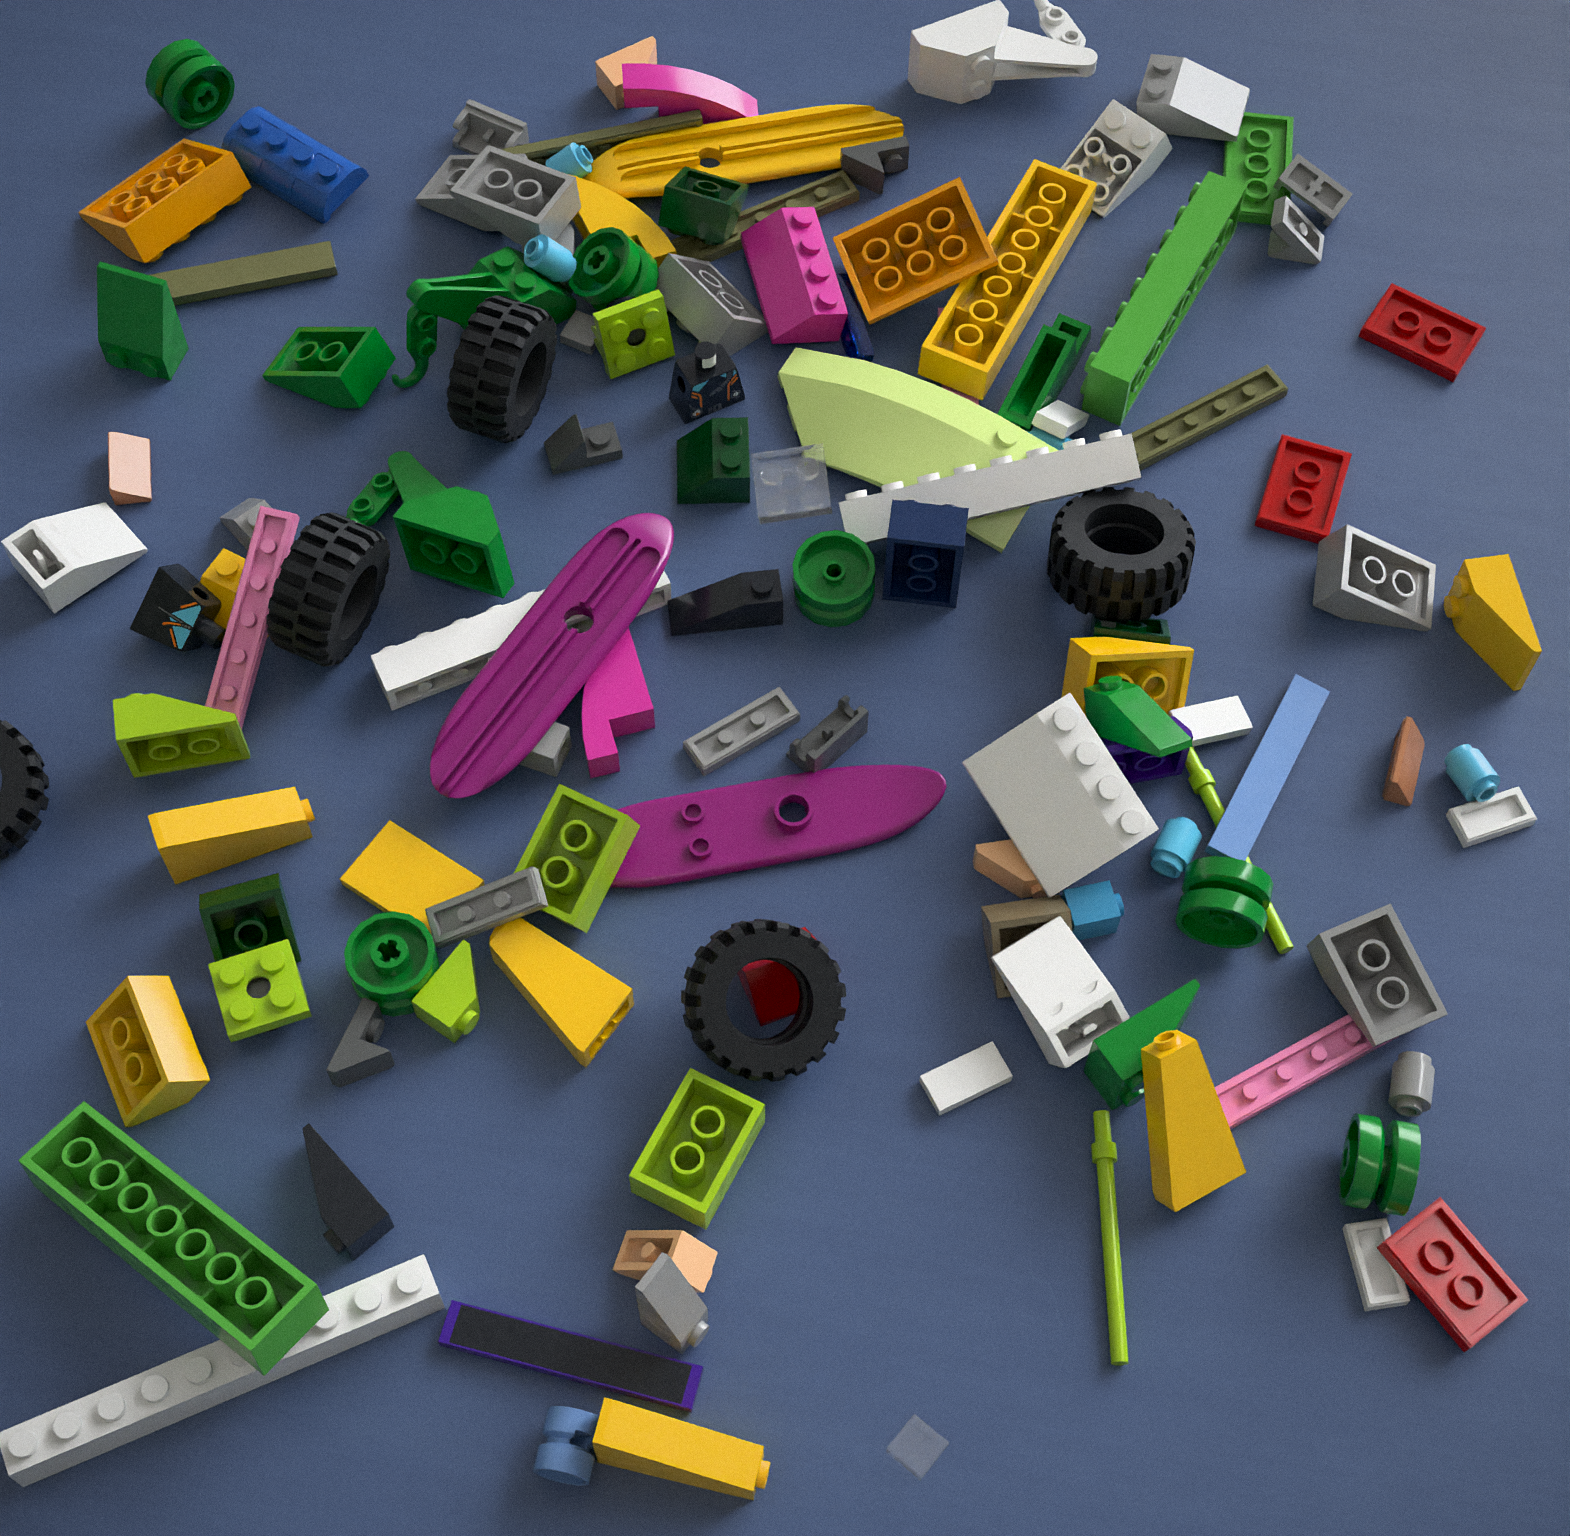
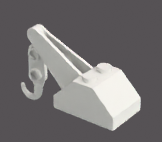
[908,0,1098,104]

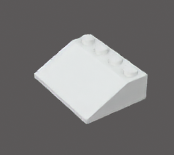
[962,693,1159,898]

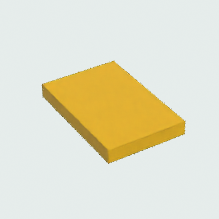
[340,820,485,935]

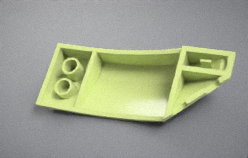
[777,347,1059,553]

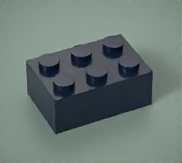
[882,499,969,608]

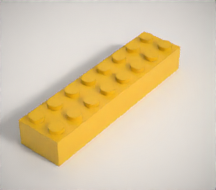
[918,159,1097,401]

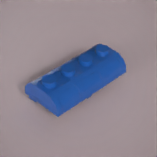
[221,106,369,224]

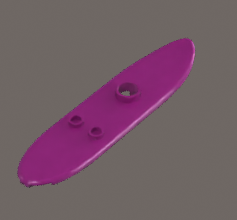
[430,513,674,799]
[610,765,946,888]

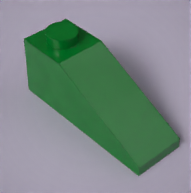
[1083,676,1193,757]

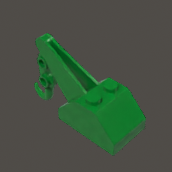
[392,246,577,388]
[346,451,515,598]

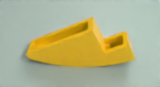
[568,174,676,268]

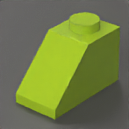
[411,939,480,1043]

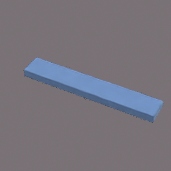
[1204,674,1330,861]

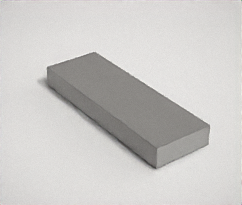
[683,687,801,776]
[425,866,548,948]

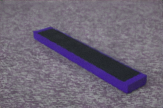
[438,1300,703,1413]

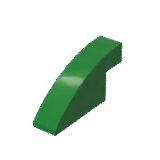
[997,313,1091,432]

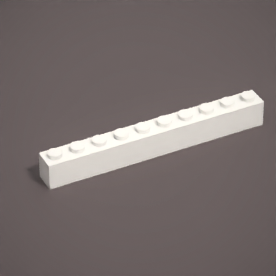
[0,1254,445,1487]

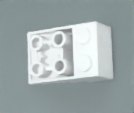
[1060,99,1173,218]
[1,502,148,614]
[991,916,1130,1068]

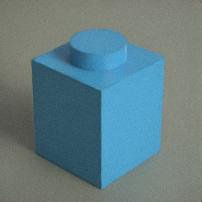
[1061,880,1124,941]

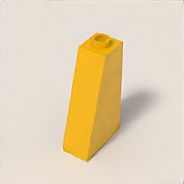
[148,787,315,885]
[489,917,634,1067]
[1141,1030,1246,1212]
[592,1397,771,1500]

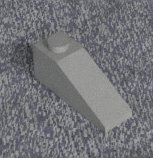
[635,1252,710,1354]

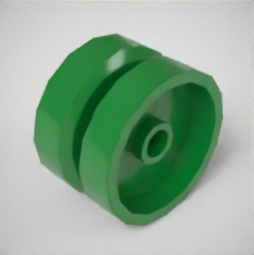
[145,39,235,129]
[568,227,659,311]
[792,530,876,627]
[1175,856,1274,949]
[344,911,440,1017]
[1339,1113,1421,1216]

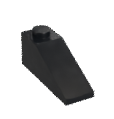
[667,569,783,636]
[302,1123,394,1260]

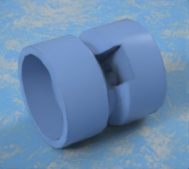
[532,1406,599,1486]

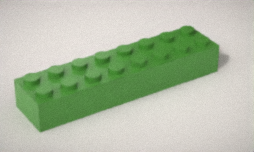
[1080,171,1247,426]
[18,1101,329,1376]

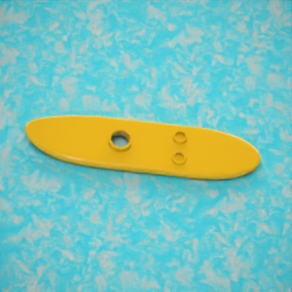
[582,104,904,198]

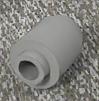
[1388,1051,1435,1117]

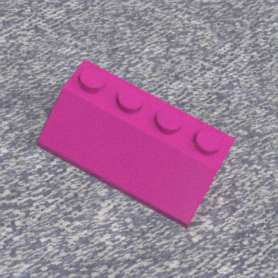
[740,207,848,344]

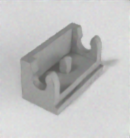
[452,99,529,155]
[1273,154,1353,227]

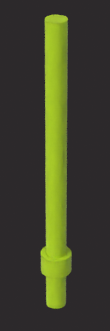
[1185,745,1294,954]
[1091,1110,1129,1366]

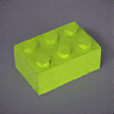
[513,784,640,933]
[629,1068,765,1230]

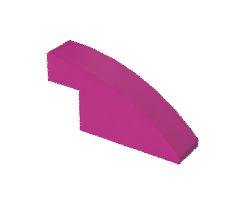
[622,63,758,124]
[581,627,655,779]

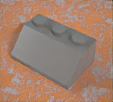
[654,253,768,356]

